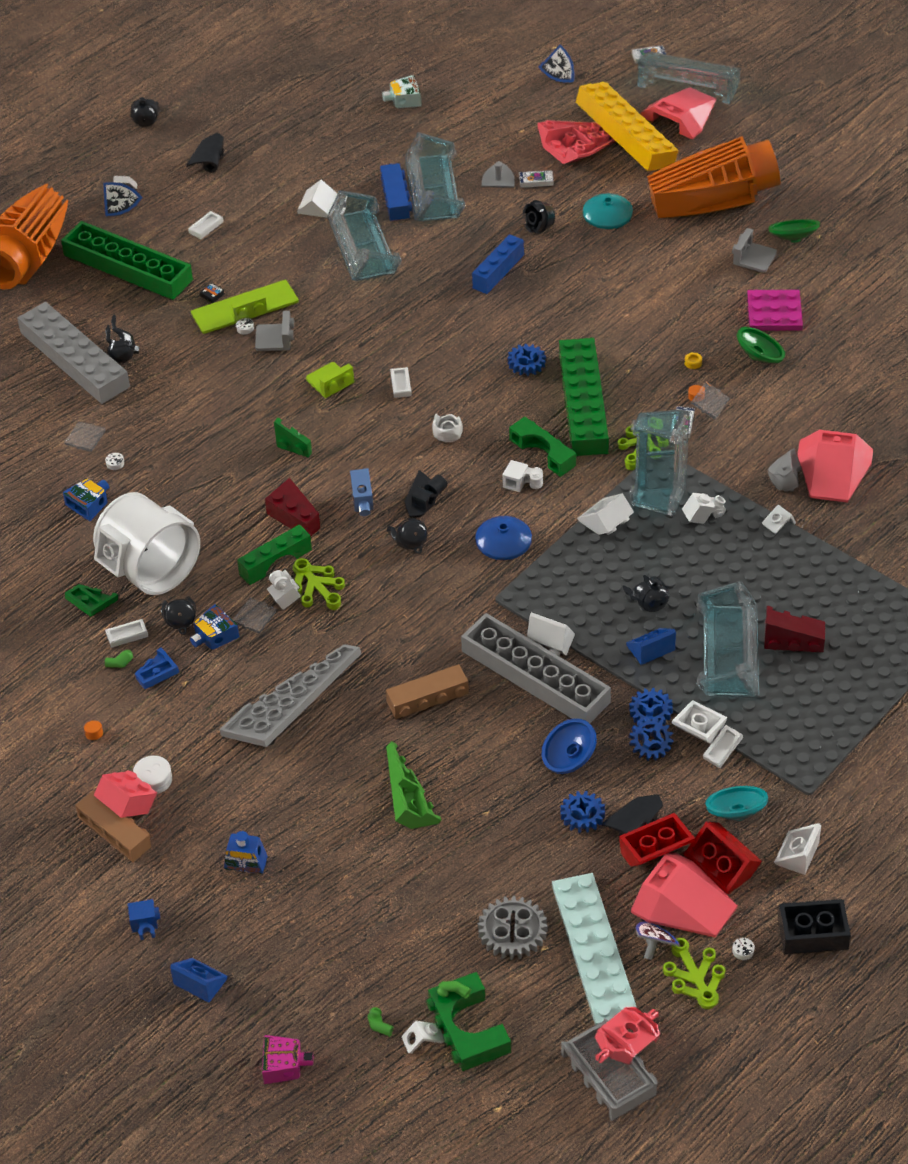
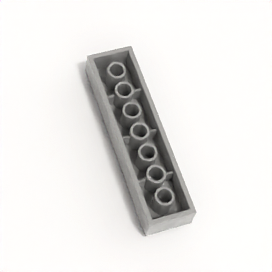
[17,301,130,404]
[461,613,611,723]

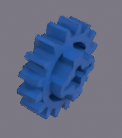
[508,343,546,376]
[629,688,673,729]
[629,717,674,761]
[560,791,605,833]

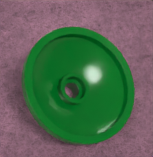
[769,219,820,243]
[737,327,785,364]

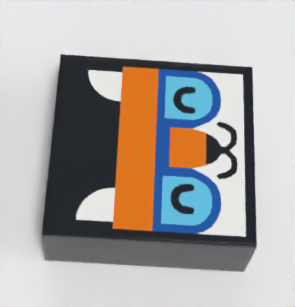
[200,283,224,303]

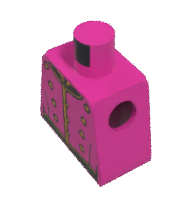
[262,1035,314,1084]

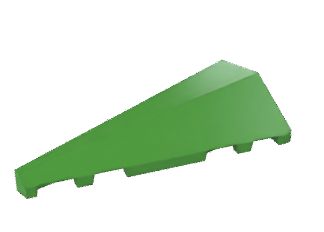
[386,741,441,829]

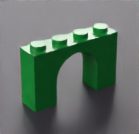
[426,972,512,1072]

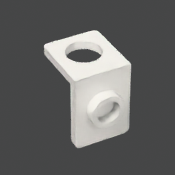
[762,505,796,534]
[402,1021,444,1054]

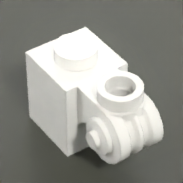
[502,460,543,492]
[682,493,726,524]
[267,569,301,610]

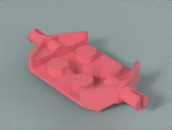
[595,1007,660,1065]

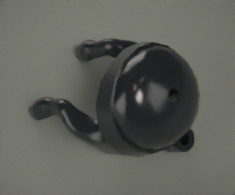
[130,97,160,127]
[105,315,139,363]
[386,518,428,554]
[623,575,669,612]
[161,596,196,635]

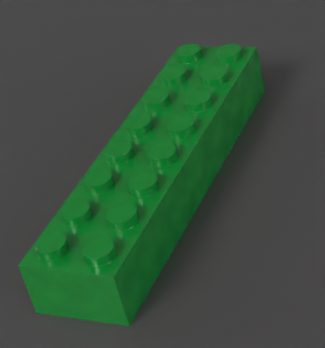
[61,221,193,300]
[559,338,609,456]

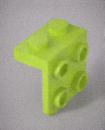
[306,362,354,398]

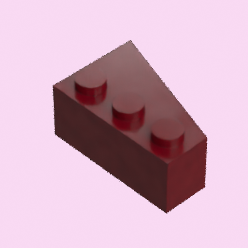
[265,477,320,536]
[764,606,825,652]

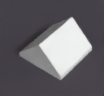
[297,179,339,218]
[672,700,727,744]
[774,823,821,875]

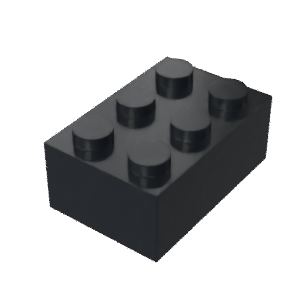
[778,899,851,954]

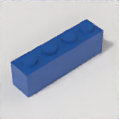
[380,163,412,221]
[472,234,524,294]

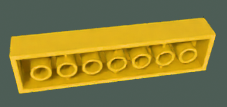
[576,82,679,171]

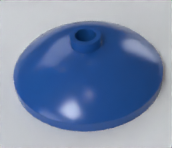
[475,516,532,560]
[541,719,597,774]

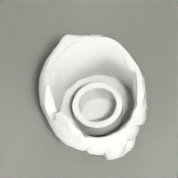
[432,414,463,443]

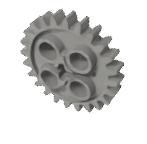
[478,896,548,960]

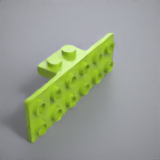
[191,280,299,334]

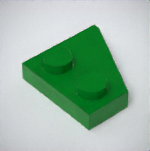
[274,417,312,458]
[65,584,118,617]

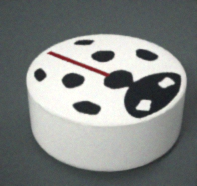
[236,318,254,335]
[105,453,124,470]
[732,938,755,960]

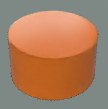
[688,385,705,403]
[84,720,103,740]

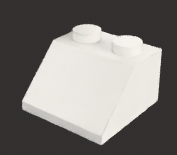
[577,493,634,535]
[527,612,575,656]

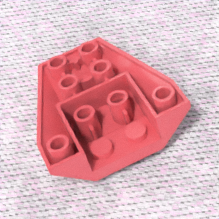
[640,87,716,140]
[537,120,616,164]
[797,430,873,503]
[631,852,738,938]

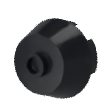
[522,200,555,234]

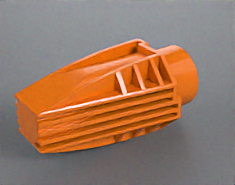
[647,136,781,218]
[0,184,68,289]

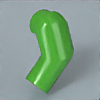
[105,650,133,668]
[437,981,471,998]
[368,1007,394,1037]

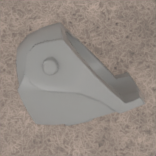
[768,449,801,492]

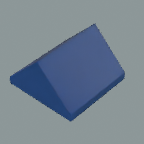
[626,628,676,665]
[170,958,228,1003]

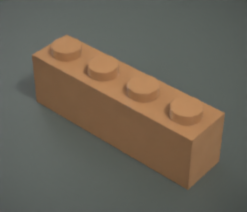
[386,664,469,719]
[75,790,151,862]

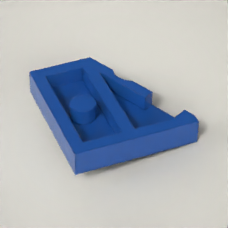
[135,647,180,689]

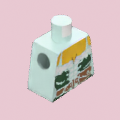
[382,75,421,108]

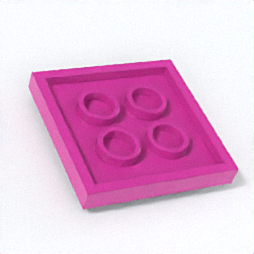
[747,290,803,331]

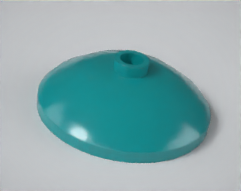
[583,193,633,229]
[706,786,768,821]

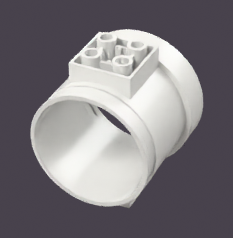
[93,492,200,595]

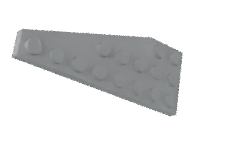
[219,644,362,747]

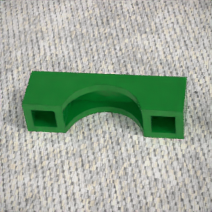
[509,416,576,477]
[237,524,312,585]

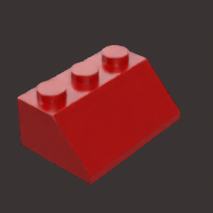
[619,813,695,867]
[683,821,762,894]

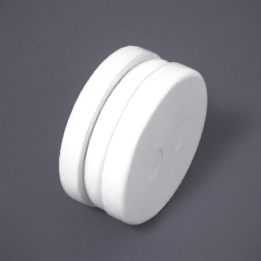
[133,756,172,794]

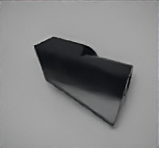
[187,133,224,173]
[405,470,448,518]
[602,795,663,836]

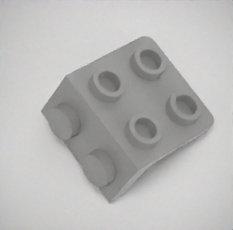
[732,228,777,273]
[255,311,294,351]

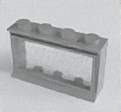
[561,1018,658,1121]

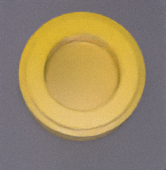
[684,352,702,369]

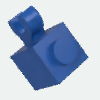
[128,899,161,940]

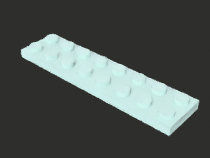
[552,873,637,1025]

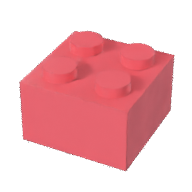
[94,771,157,818]

